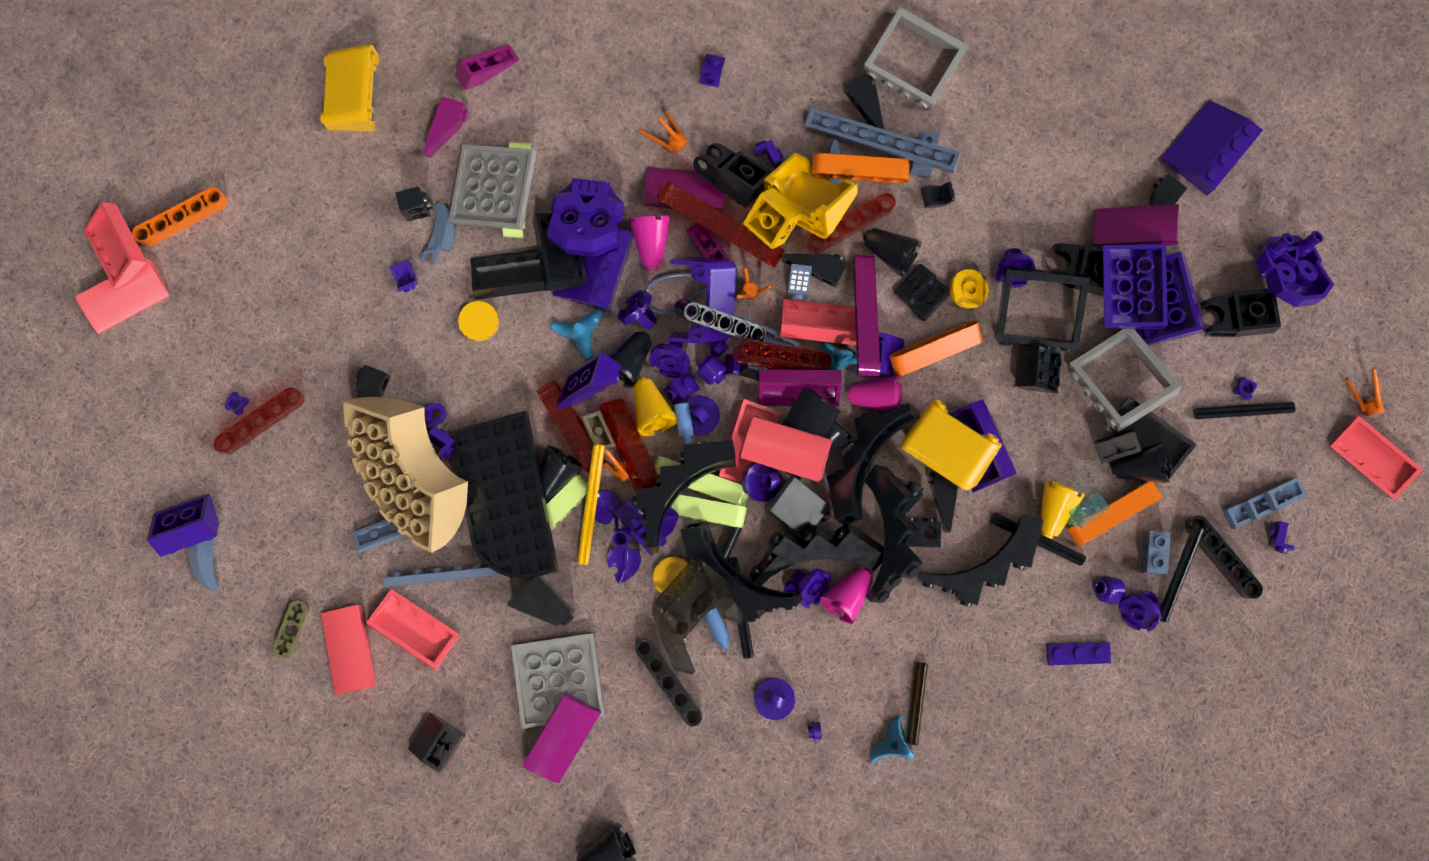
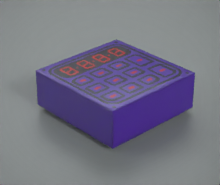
[724,353,742,376]

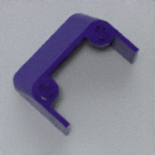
[668,256,737,344]

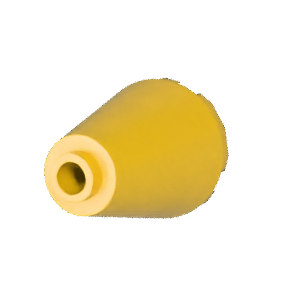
[633,377,677,436]
[1040,479,1085,539]

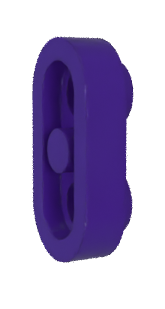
[424,403,447,431]

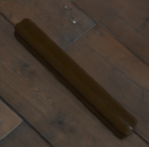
[906,662,928,745]

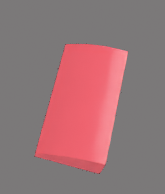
[84,202,147,288]
[75,258,170,334]
[780,299,856,345]
[715,399,781,485]
[1330,415,1423,500]
[740,416,832,482]
[366,589,459,671]
[321,605,376,695]

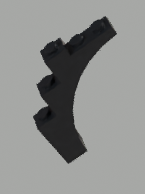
[827,403,920,525]
[633,440,736,554]
[865,465,923,603]
[918,513,1044,607]
[681,522,803,622]
[750,522,884,585]

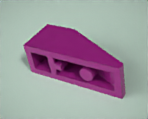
[454,45,519,90]
[423,97,469,158]
[686,220,730,259]

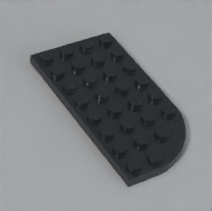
[451,411,559,579]

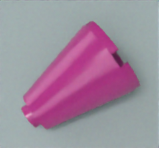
[629,216,670,270]
[847,376,903,413]
[820,566,874,625]

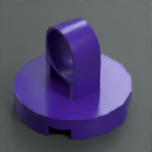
[995,248,1036,288]
[617,289,657,329]
[649,342,690,378]
[685,395,720,436]
[741,462,780,502]
[791,568,831,608]
[1118,591,1161,631]
[754,678,795,720]

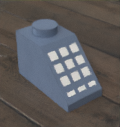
[787,264,812,301]

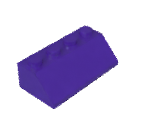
[949,399,1017,492]

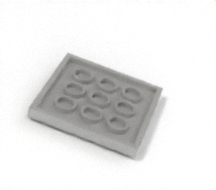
[448,144,537,230]
[511,633,605,729]

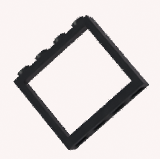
[995,266,1090,352]

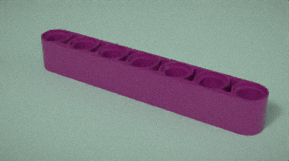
[853,255,880,376]

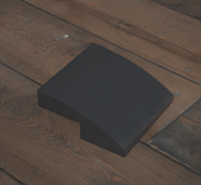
[894,264,950,322]

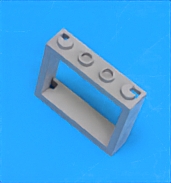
[863,7,968,110]
[1068,328,1182,432]

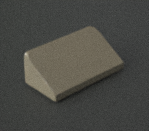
[581,410,616,452]

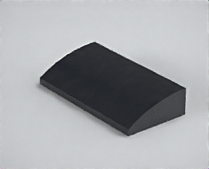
[533,213,587,291]
[471,249,545,300]
[782,388,841,480]
[1104,395,1197,477]

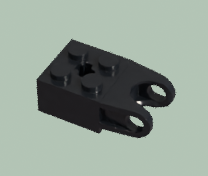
[693,143,772,208]
[1050,243,1103,296]
[1200,288,1281,337]

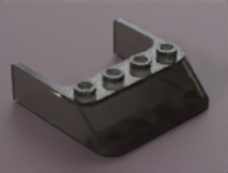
[651,557,744,675]

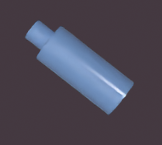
[674,403,694,444]
[703,608,730,650]

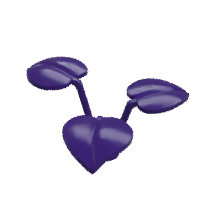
[595,490,679,583]

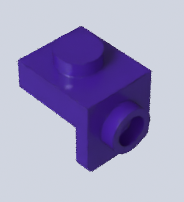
[700,54,725,87]
[753,140,783,169]
[390,259,418,292]
[664,372,700,405]
[429,427,454,461]
[1268,521,1296,554]

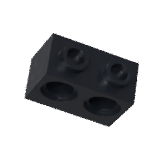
[395,186,433,222]
[1094,428,1142,464]
[908,518,941,548]

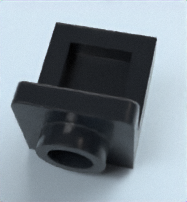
[921,182,955,208]

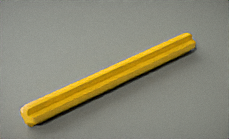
[577,444,605,565]

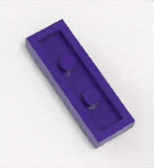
[1047,642,1111,665]

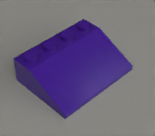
[1161,100,1263,196]
[553,228,633,313]
[1102,244,1168,329]
[1136,252,1205,345]

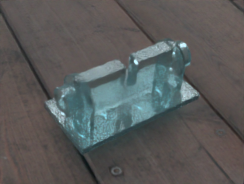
[1068,491,1110,529]

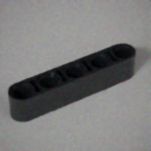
[674,299,766,344]
[1184,515,1263,599]
[635,639,702,727]

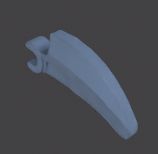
[421,202,456,264]
[189,538,219,590]

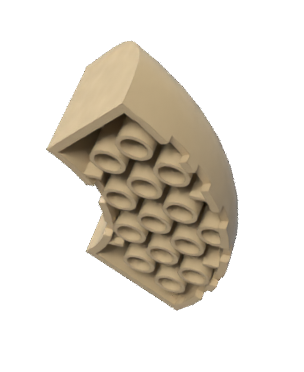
[343,397,468,553]

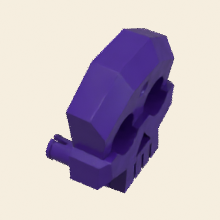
[547,178,625,257]
[1255,231,1334,307]

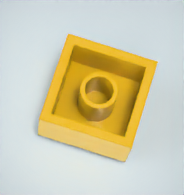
[743,188,803,249]

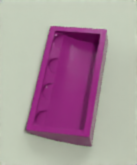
[644,167,725,212]
[1093,204,1179,248]
[758,370,842,407]
[522,691,601,783]

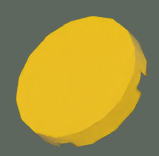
[949,269,989,309]
[458,301,499,341]
[653,557,693,598]

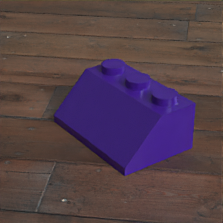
[556,352,621,409]
[147,493,219,557]

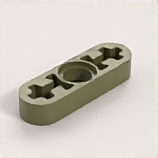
[273,600,309,658]

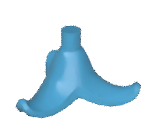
[551,309,603,360]
[820,341,857,370]
[870,716,914,764]

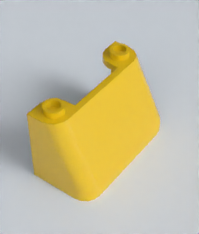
[320,44,379,131]
[764,152,858,239]
[900,400,1002,490]

